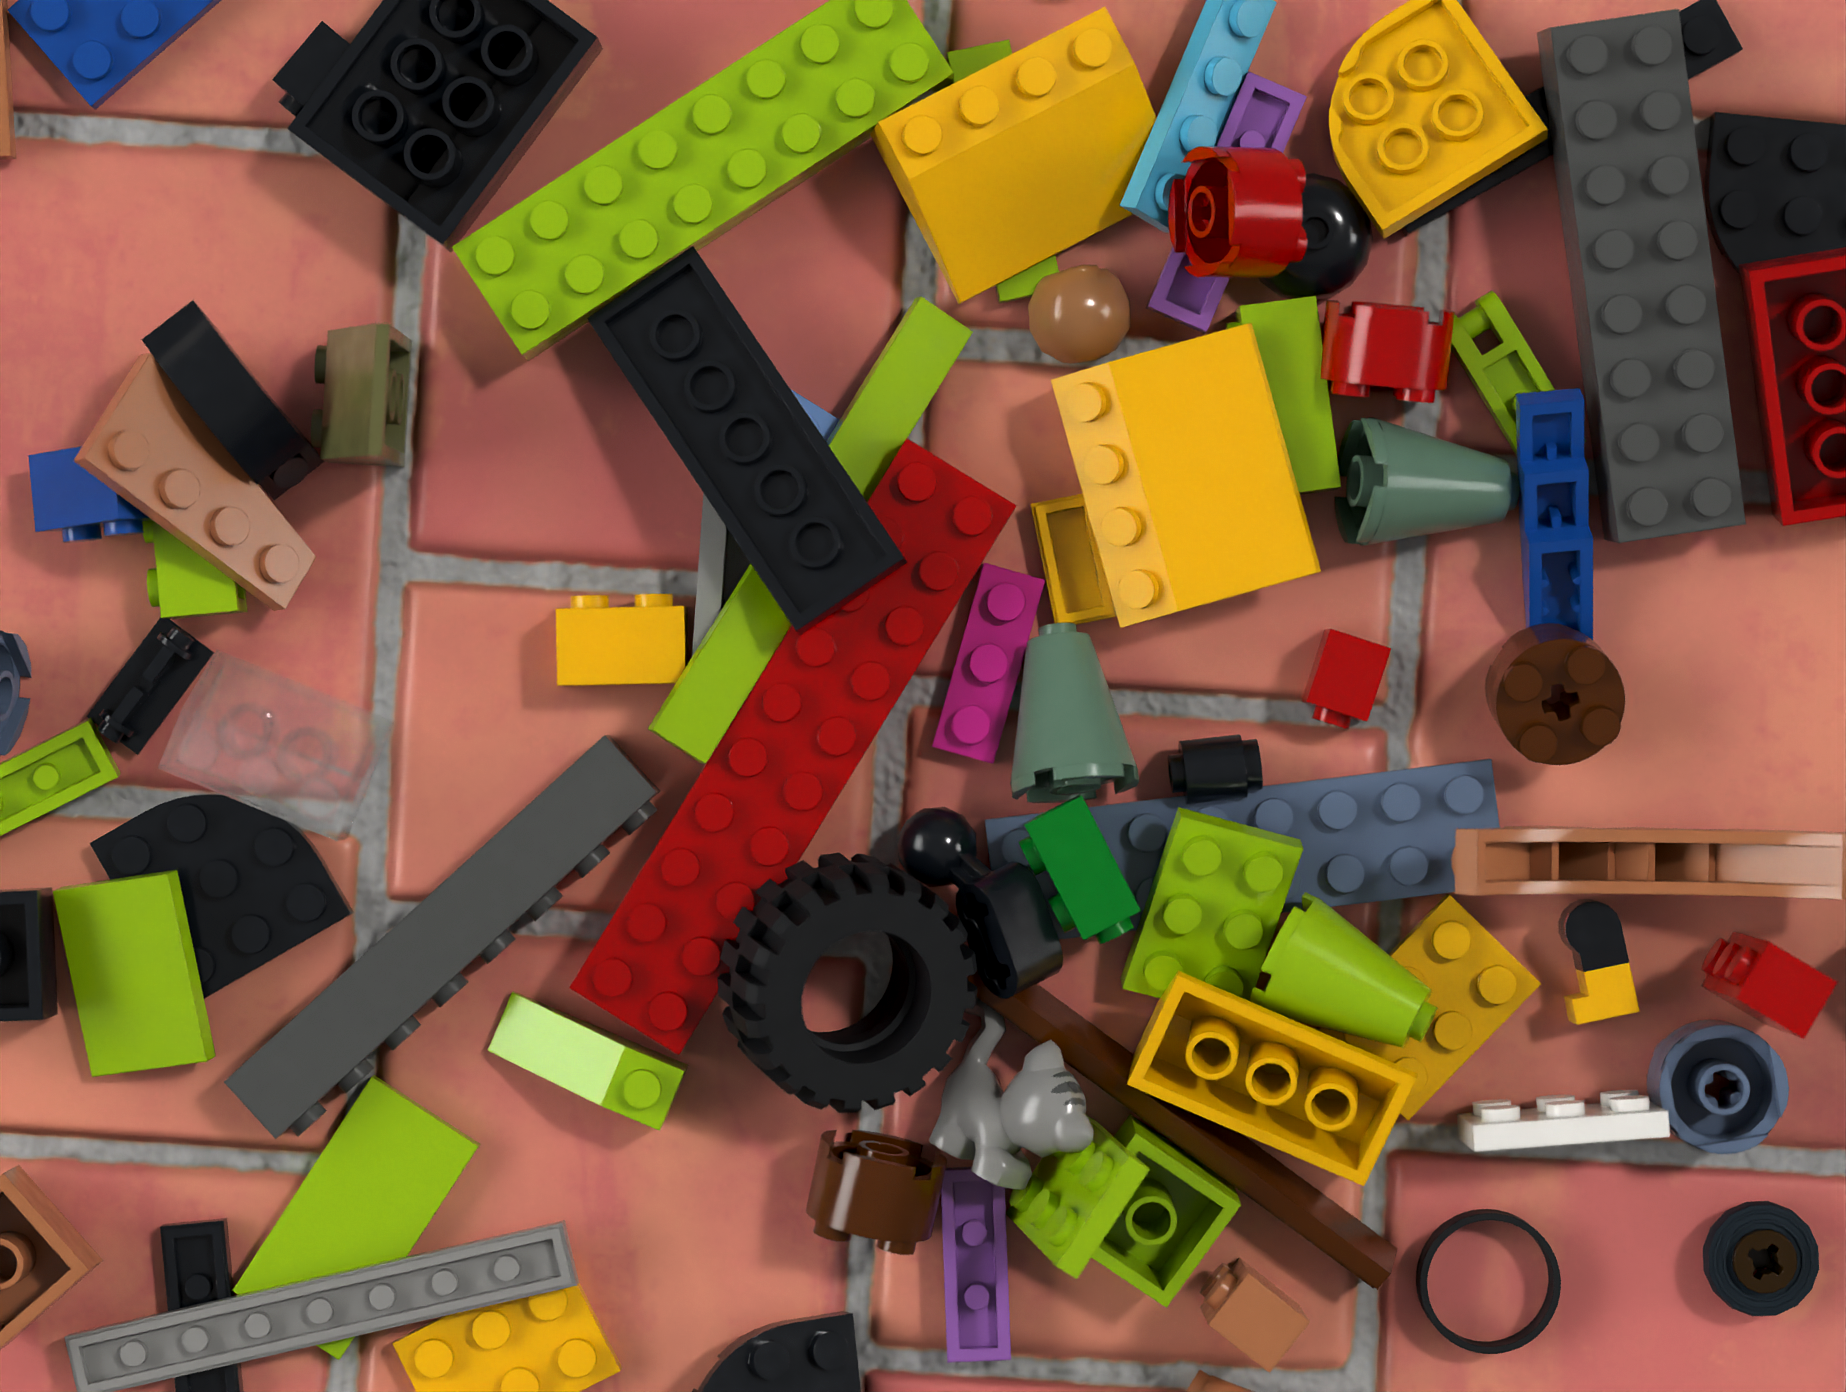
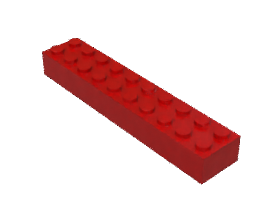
[569,438,1017,1055]

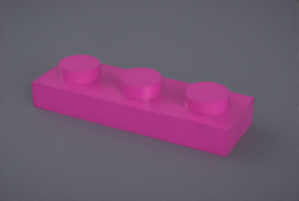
[932,563,1045,764]

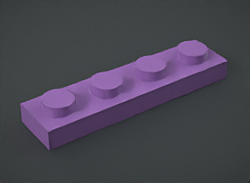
[1146,71,1307,333]

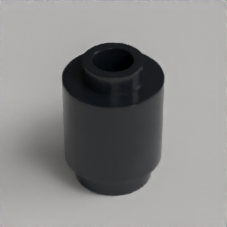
[1168,734,1263,804]

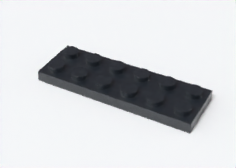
[587,246,907,635]

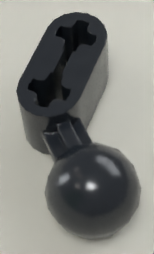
[897,807,1063,999]

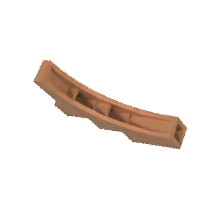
[1451,826,1846,900]

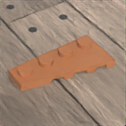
[73,353,316,611]

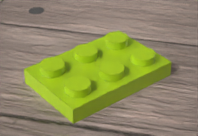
[1120,807,1303,1001]
[1006,1114,1150,1279]

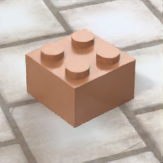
[0,1165,103,1350]

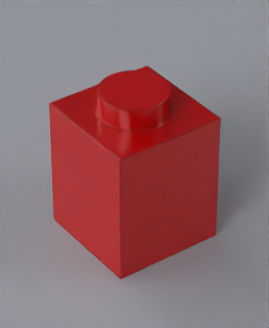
[1301,628,1391,730]

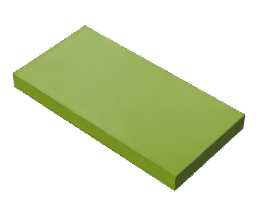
[232,1075,480,1360]

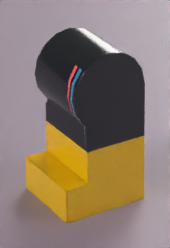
[1558,899,1640,1025]

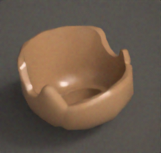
[1028,265,1131,364]

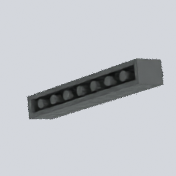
[224,735,660,1139]

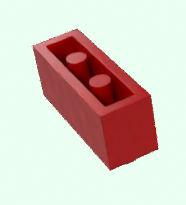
[1701,932,1838,1039]

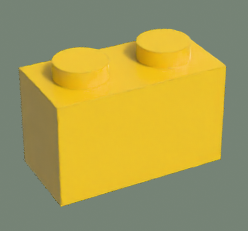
[555,594,689,686]

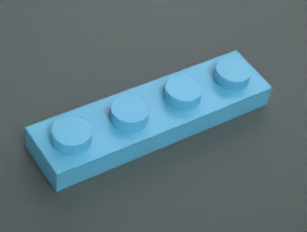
[1119,0,1277,233]

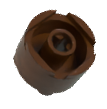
[1485,623,1625,765]
[806,1130,947,1255]

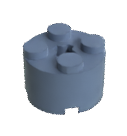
[1647,1020,1789,1154]

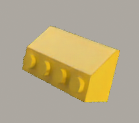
[1127,971,1417,1186]

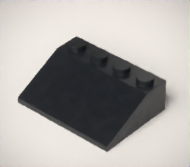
[287,0,603,252]

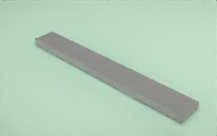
[64,1220,579,1392]

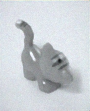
[929,998,1094,1190]

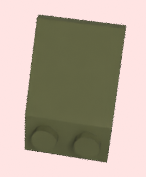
[311,323,412,467]

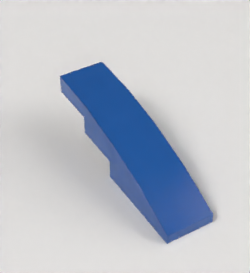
[1516,388,1593,640]

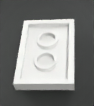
[1457,1090,1670,1152]

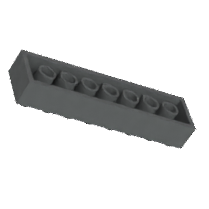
[1537,9,1746,543]

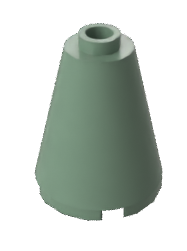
[1335,417,1519,546]
[1010,623,1139,803]

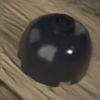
[1258,173,1373,301]

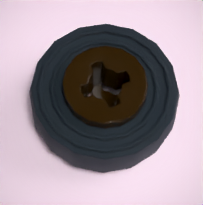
[1703,1201,1819,1316]

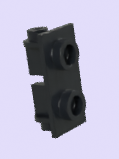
[87,617,214,755]

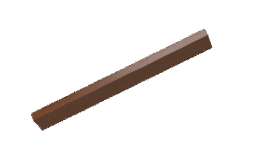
[967,970,1397,1290]

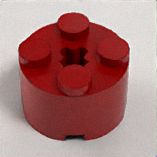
[1168,146,1307,278]
[1321,300,1455,403]

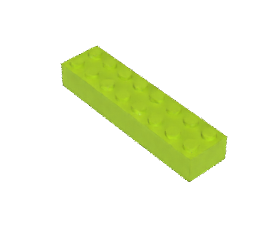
[452,0,954,361]

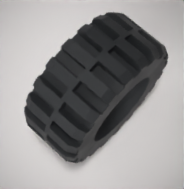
[718,853,978,1113]

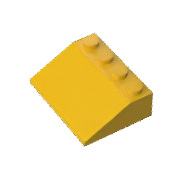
[870,7,1156,304]
[1051,323,1321,628]

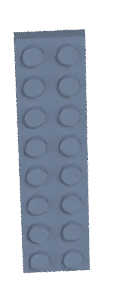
[985,759,1500,940]

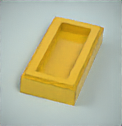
[1030,493,1117,625]

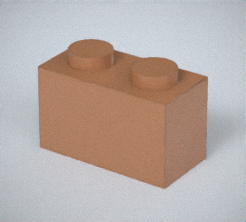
[1200,1257,1310,1373]

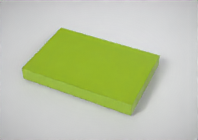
[53,870,216,1077]

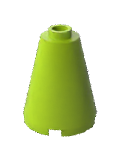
[1250,892,1438,1048]

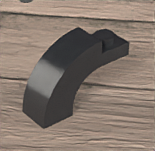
[142,300,325,500]

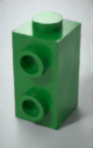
[1018,794,1141,945]

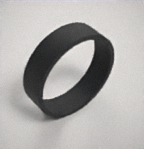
[1416,1209,1561,1354]

